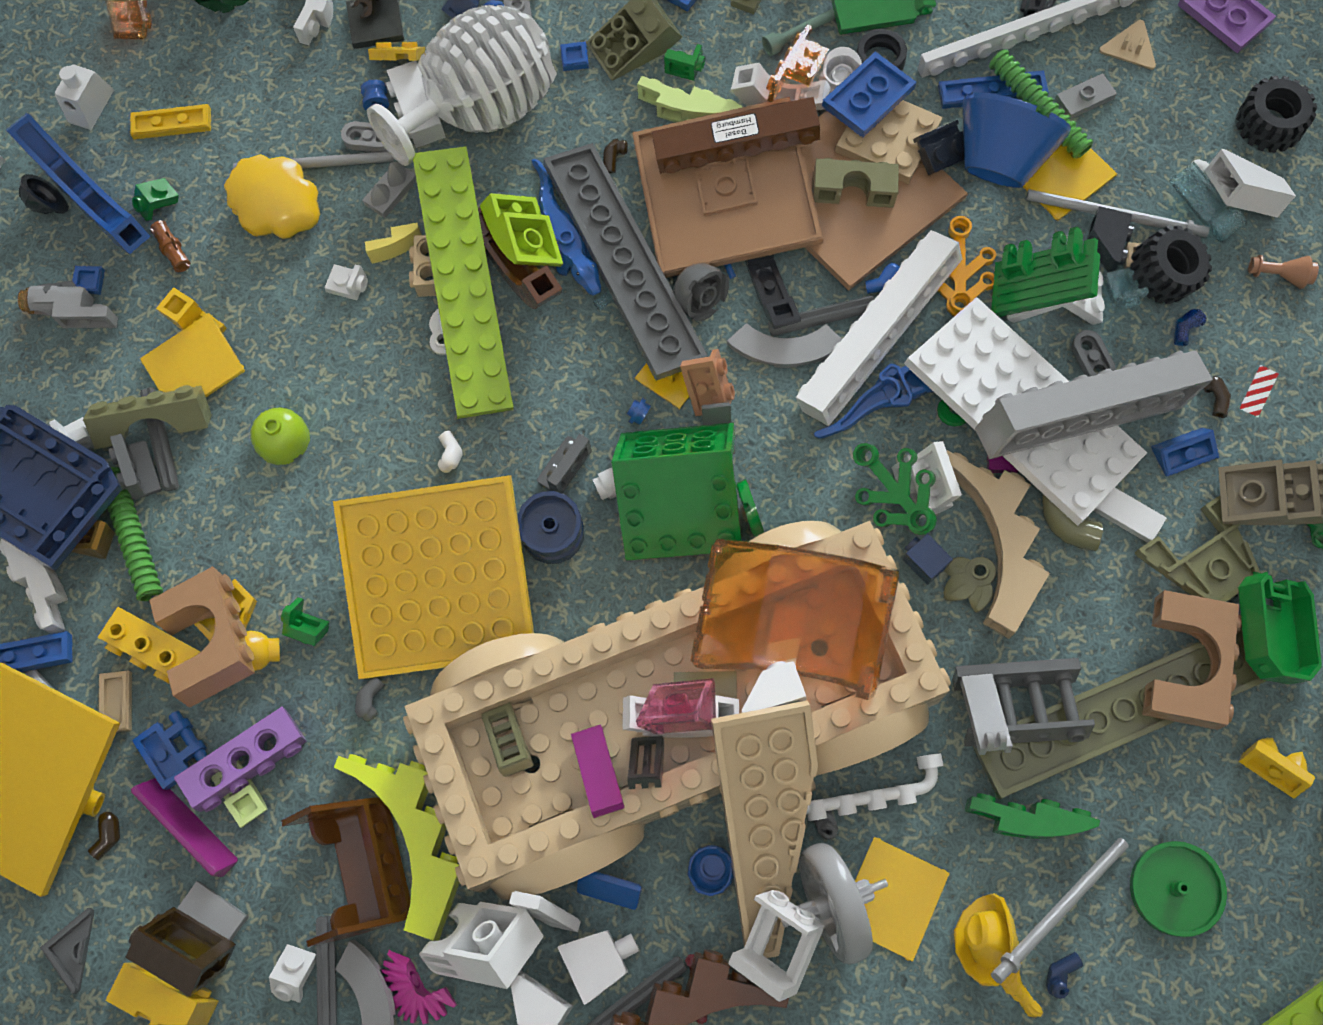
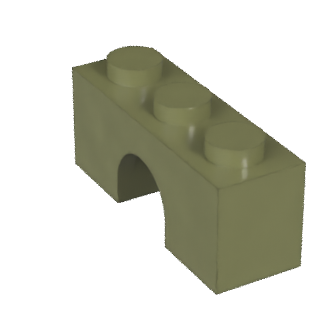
[812,158,899,208]

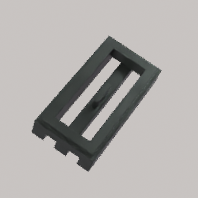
[627,736,664,789]

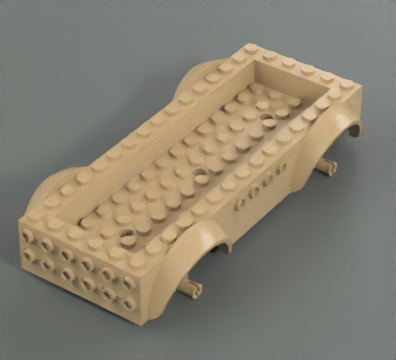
[403,521,951,900]

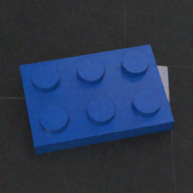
[822,51,917,138]

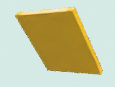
[1023,145,1117,221]
[140,313,245,397]
[855,837,950,962]

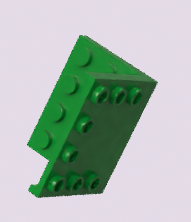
[611,422,743,561]

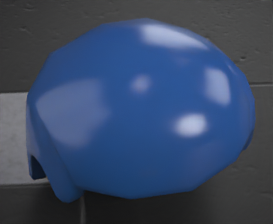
[687,845,734,896]

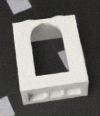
[728,890,825,1002]

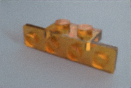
[766,24,829,103]

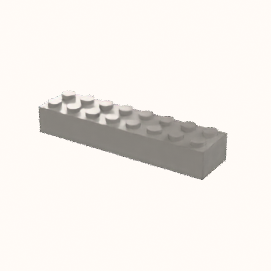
[975,350,1213,459]

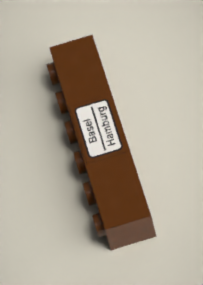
[651,97,821,174]

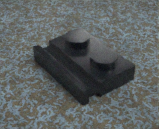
[913,119,964,176]

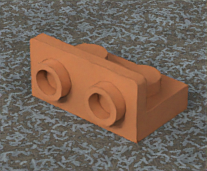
[680,349,735,416]

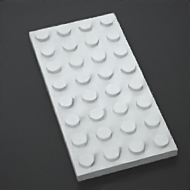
[904,297,1147,526]

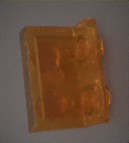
[105,0,152,39]

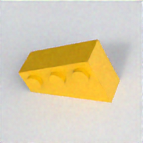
[105,963,219,1025]

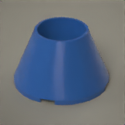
[962,92,1071,188]

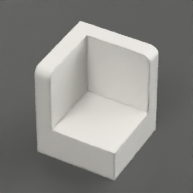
[49,417,94,450]

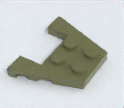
[1135,495,1261,602]

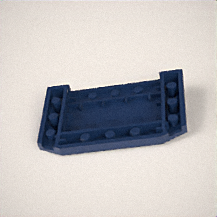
[0,405,122,571]

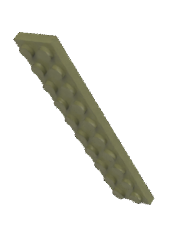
[973,624,1266,799]

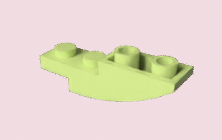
[637,76,743,122]

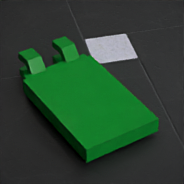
[831,0,936,35]

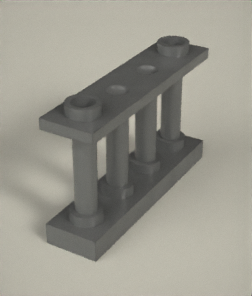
[952,658,1095,748]

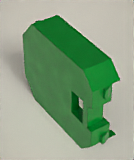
[1238,572,1322,684]

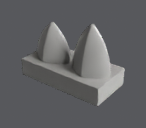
[362,161,416,218]

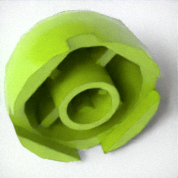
[250,407,310,465]

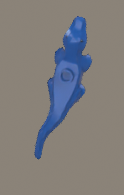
[532,159,601,296]
[814,364,934,439]

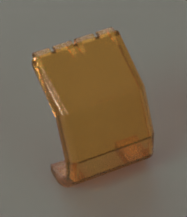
[690,539,899,700]

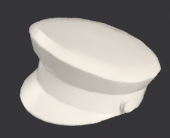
[819,47,862,94]

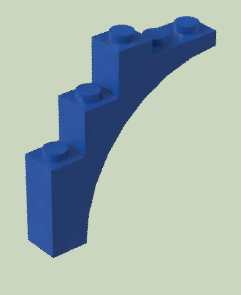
[6,113,151,254]

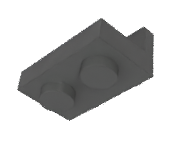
[108,433,162,500]

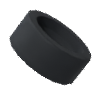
[857,29,907,71]

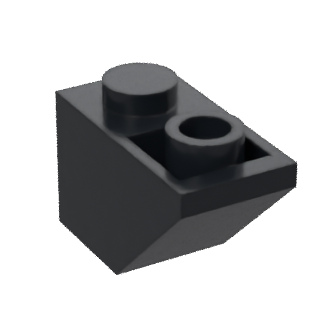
[1087,206,1134,274]

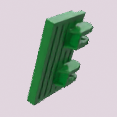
[991,226,1100,317]

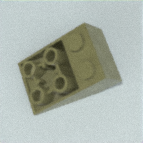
[586,0,682,81]

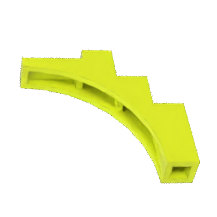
[334,754,460,941]

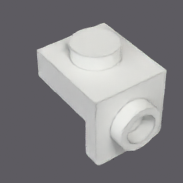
[269,944,316,1002]

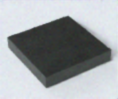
[346,0,405,49]

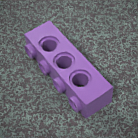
[174,707,307,812]

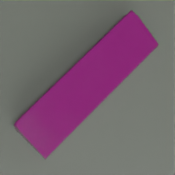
[131,778,238,877]

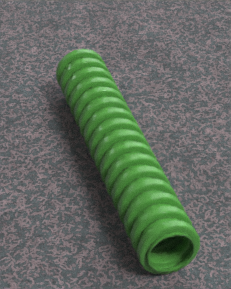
[989,49,1093,159]
[107,467,163,601]

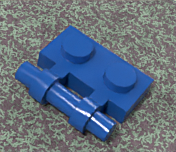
[132,711,207,790]

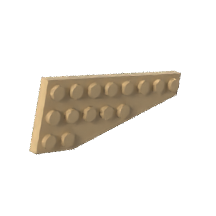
[711,701,818,958]

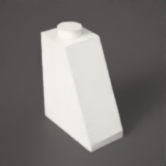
[1204,149,1296,217]

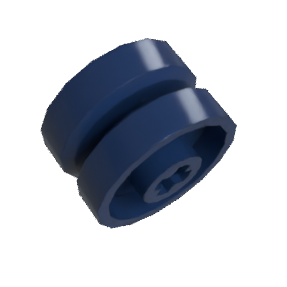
[517,491,584,564]

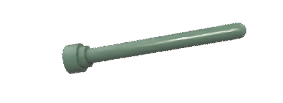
[762,8,835,57]

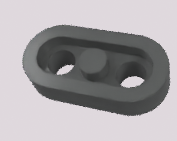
[1071,330,1116,377]

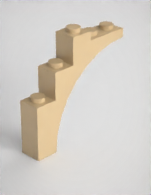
[947,450,1050,639]

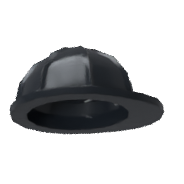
[19,174,69,214]

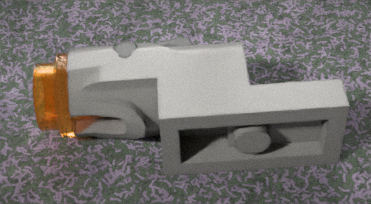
[18,281,118,328]

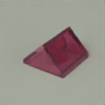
[636,678,716,734]

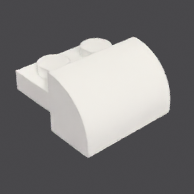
[891,441,962,519]

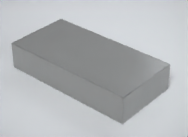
[177,881,249,941]

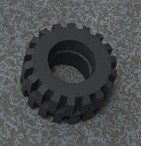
[1236,76,1317,153]
[1130,225,1212,304]

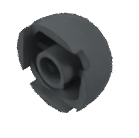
[673,263,729,321]

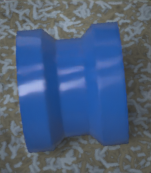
[360,80,389,111]

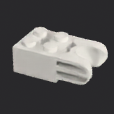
[419,902,544,989]

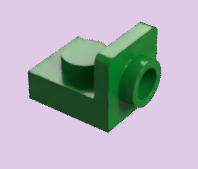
[664,44,706,81]

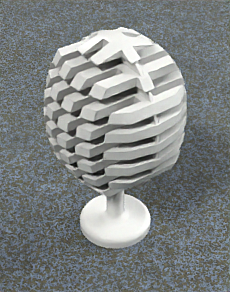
[367,5,557,166]

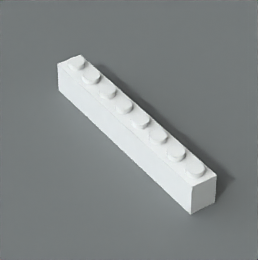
[796,230,962,426]

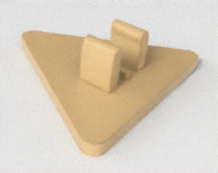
[1099,20,1156,70]

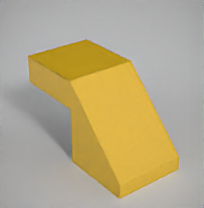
[156,287,227,333]

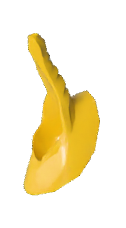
[954,893,1043,1017]

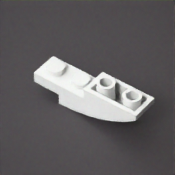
[0,538,68,634]

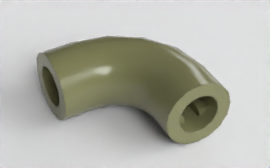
[1042,494,1103,551]

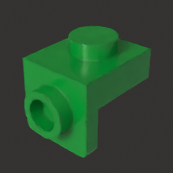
[132,178,179,221]
[281,597,329,646]

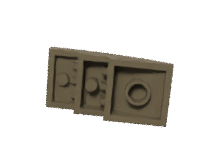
[1218,459,1323,525]

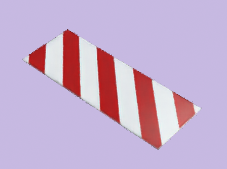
[1239,365,1279,417]

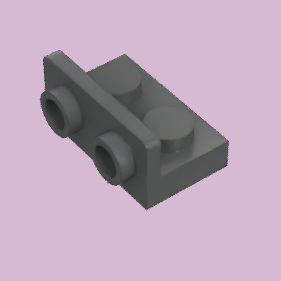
[537,433,592,494]

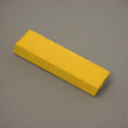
[130,104,211,140]

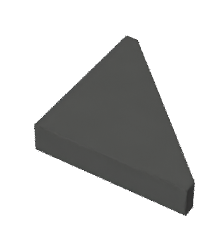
[40,908,94,994]

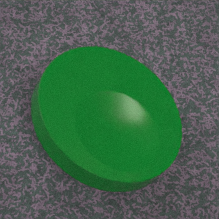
[1130,841,1227,937]

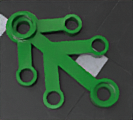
[853,443,937,535]

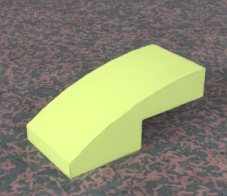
[211,760,268,828]

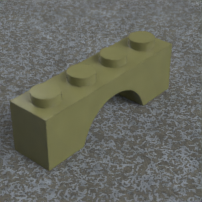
[83,385,212,449]

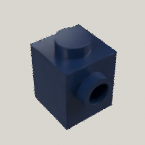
[903,533,953,585]

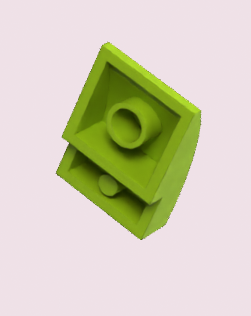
[480,193,563,267]

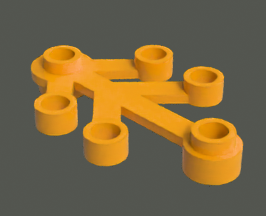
[937,216,996,317]

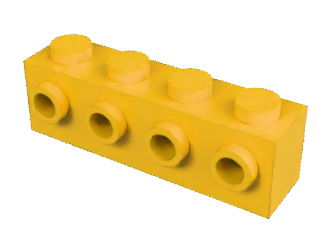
[98,607,200,684]

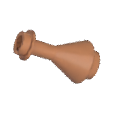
[1248,255,1319,289]

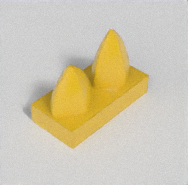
[1239,738,1315,799]

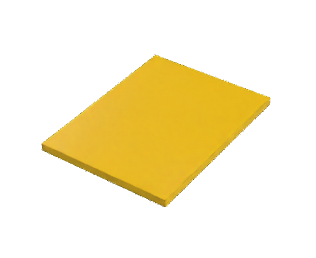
[0,662,120,897]

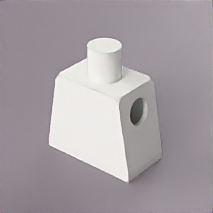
[55,65,114,130]
[557,930,639,1005]

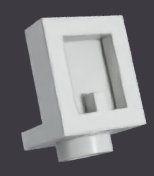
[325,264,368,300]

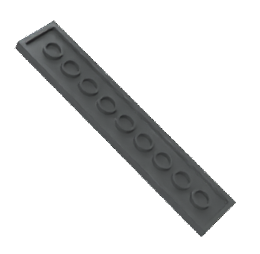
[543,143,708,381]

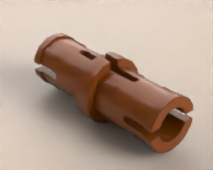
[150,220,191,272]

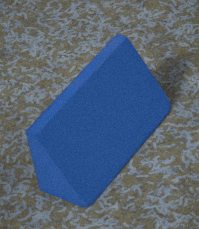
[1151,428,1219,476]
[577,871,643,910]

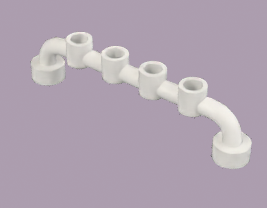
[806,753,943,821]

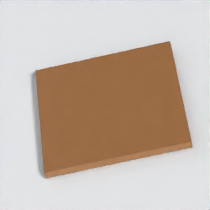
[632,97,823,278]
[801,111,968,291]

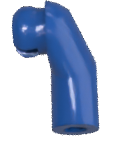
[865,263,900,294]

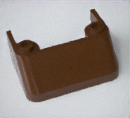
[281,797,411,947]

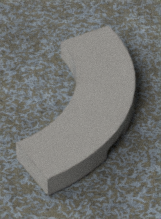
[727,323,842,368]
[335,940,396,1025]

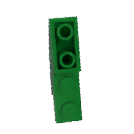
[965,793,1100,839]

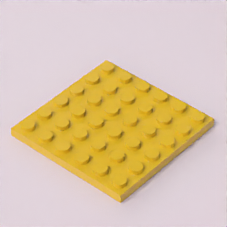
[333,475,534,679]

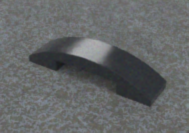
[745,254,801,330]

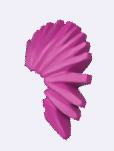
[382,950,457,1024]

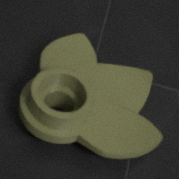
[944,557,996,612]

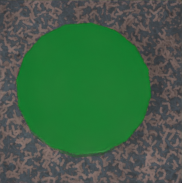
[736,479,765,537]

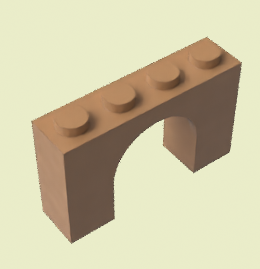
[149,566,255,708]
[1142,590,1242,730]

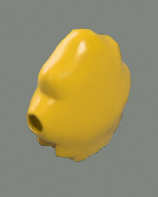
[224,154,320,239]

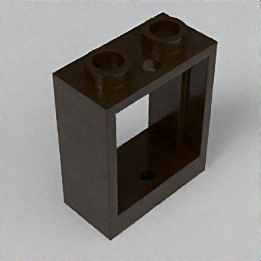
[125,907,236,997]

